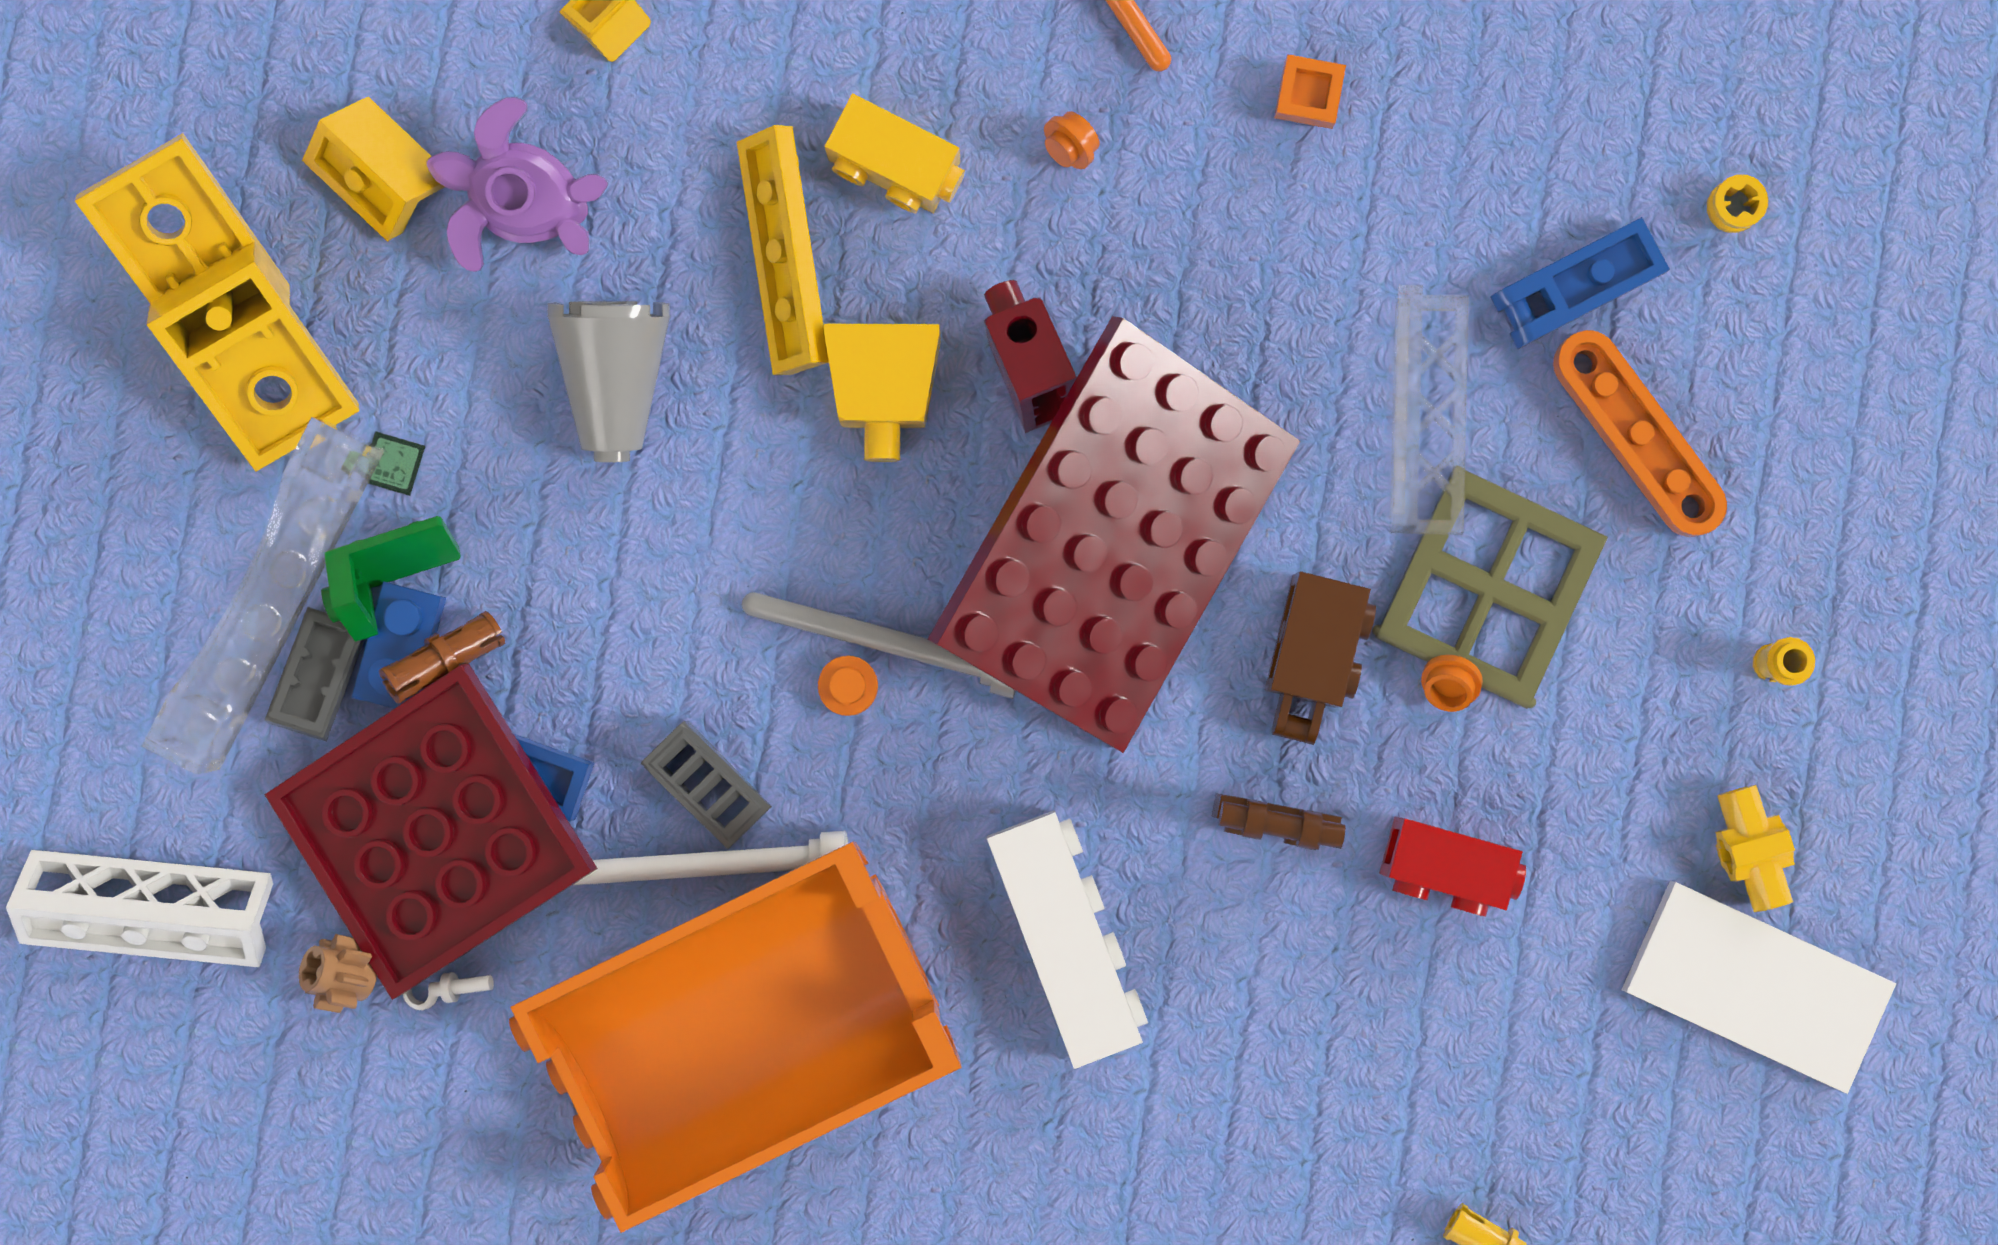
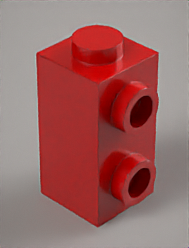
[1379,816,1526,917]

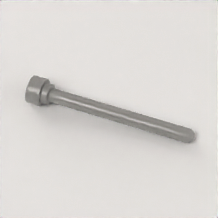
[742,592,1016,699]

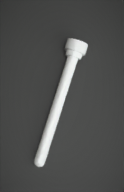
[574,831,848,885]

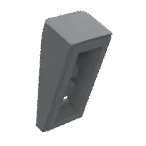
[641,721,772,849]

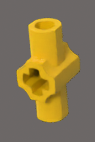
[1715,785,1795,912]

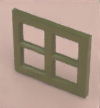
[1372,466,1608,709]

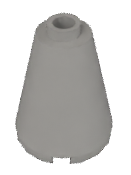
[548,301,670,462]

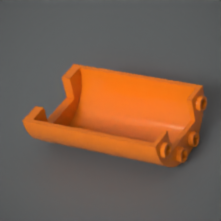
[509,841,962,1233]

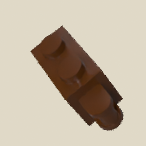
[1264,571,1376,745]

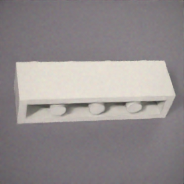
[987,811,1148,1069]

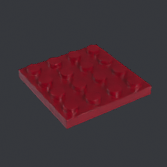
[264,664,598,1000]

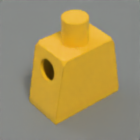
[824,324,941,462]

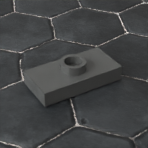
[265,607,365,742]

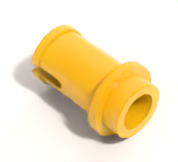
[1753,637,1815,686]
[1443,1203,1527,1245]

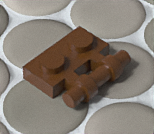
[1212,793,1346,850]

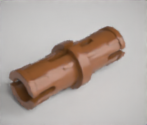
[379,611,505,704]

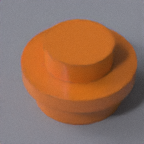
[1044,111,1100,170]
[1421,655,1483,712]
[818,656,878,716]

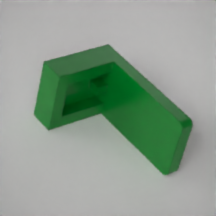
[321,516,461,642]

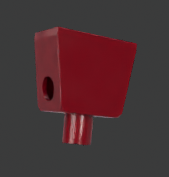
[984,280,1077,433]

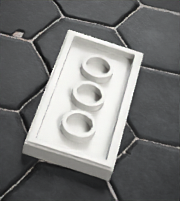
[1621,881,1896,1094]

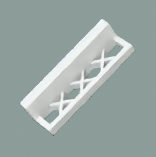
[6,850,273,967]

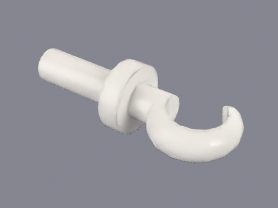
[403,972,494,1010]

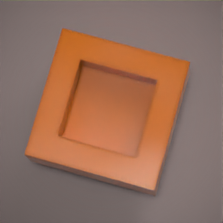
[1274,54,1346,129]

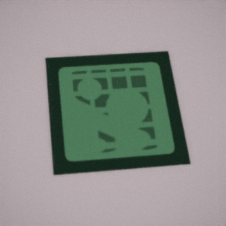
[360,431,425,496]

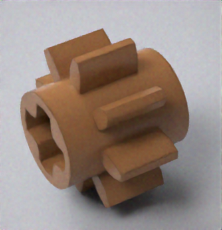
[299,934,377,1013]

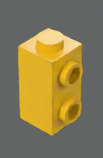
[825,93,965,214]

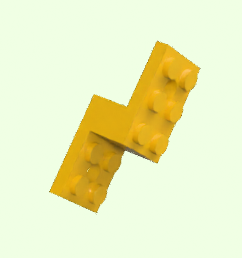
[75,133,360,472]

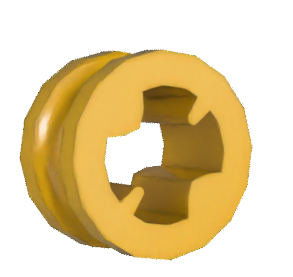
[1707,174,1768,233]

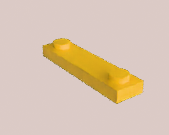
[736,125,829,375]

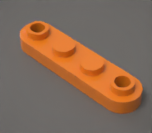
[1553,330,1727,537]

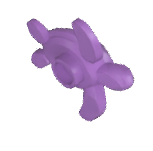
[426,97,608,272]

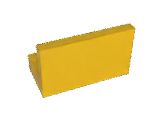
[302,97,445,242]

